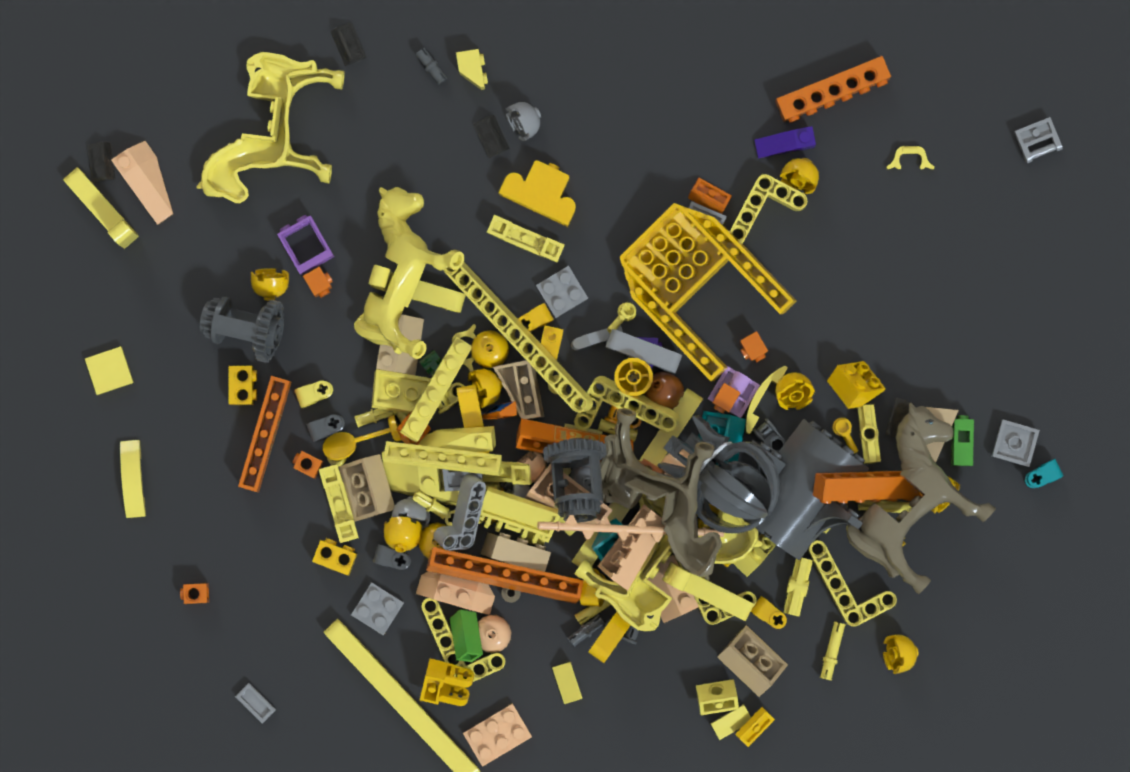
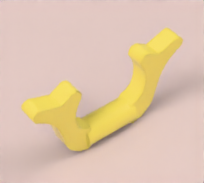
[886,146,934,170]
[452,324,476,371]

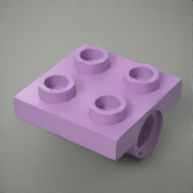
[708,366,760,418]

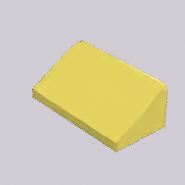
[552,662,583,704]
[710,704,751,740]

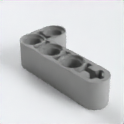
[605,329,682,374]
[434,473,486,551]

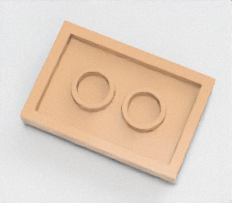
[463,703,532,767]

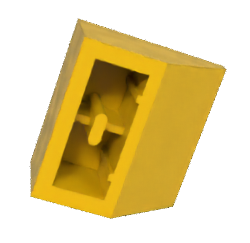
[827,361,886,409]

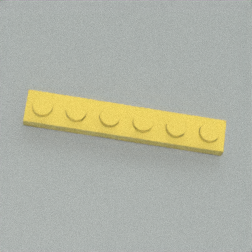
[400,336,472,442]
[383,441,502,476]

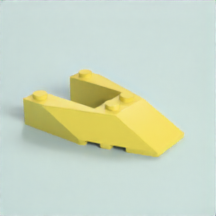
[382,426,501,506]

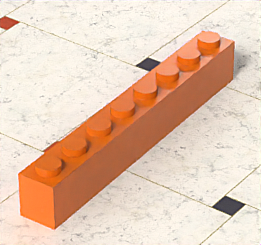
[426,547,584,604]

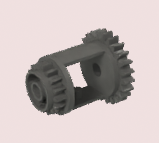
[200,296,284,363]
[543,438,607,523]

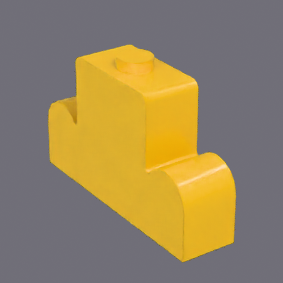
[499,160,576,227]

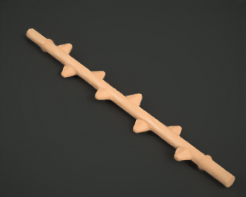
[537,515,724,542]

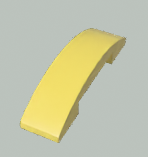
[487,215,564,262]
[745,366,788,435]
[120,440,146,518]
[483,461,532,485]
[319,464,359,543]

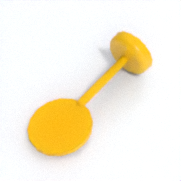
[323,415,402,460]

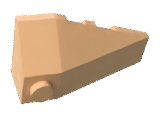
[111,141,173,225]

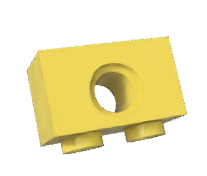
[696,679,739,715]

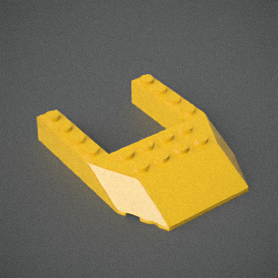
[620,203,797,381]

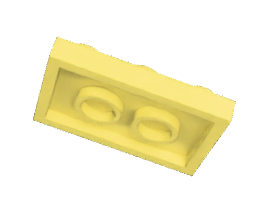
[371,369,431,414]

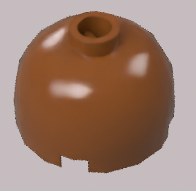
[645,371,684,409]

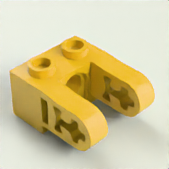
[420,658,474,706]

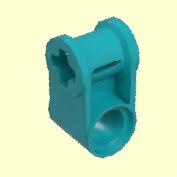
[1024,459,1064,488]

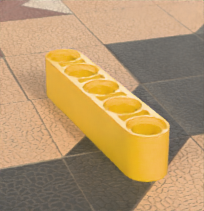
[456,384,490,454]
[588,612,631,663]

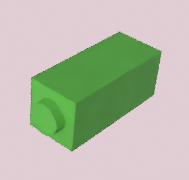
[951,415,974,466]
[450,609,483,662]

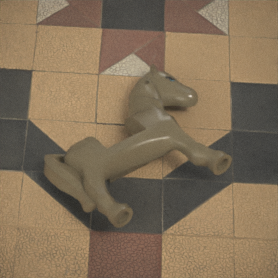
[846,403,996,594]
[600,408,722,580]

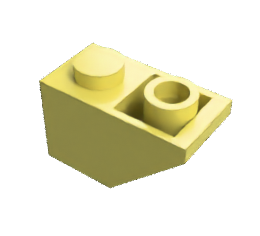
[456,49,488,90]
[733,534,776,577]

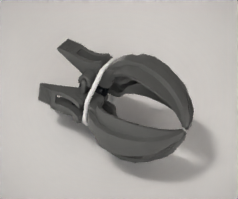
[658,415,780,533]

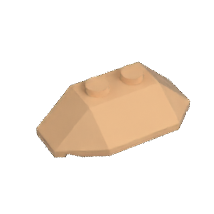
[416,571,495,615]

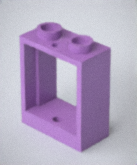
[277,215,334,276]

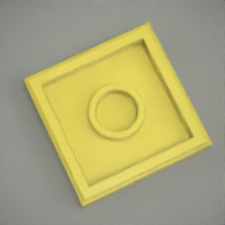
[85,346,134,395]

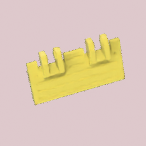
[479,487,560,544]

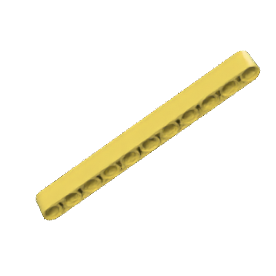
[443,262,593,412]
[572,388,704,567]
[324,619,481,772]

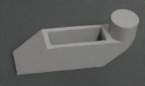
[571,325,623,350]

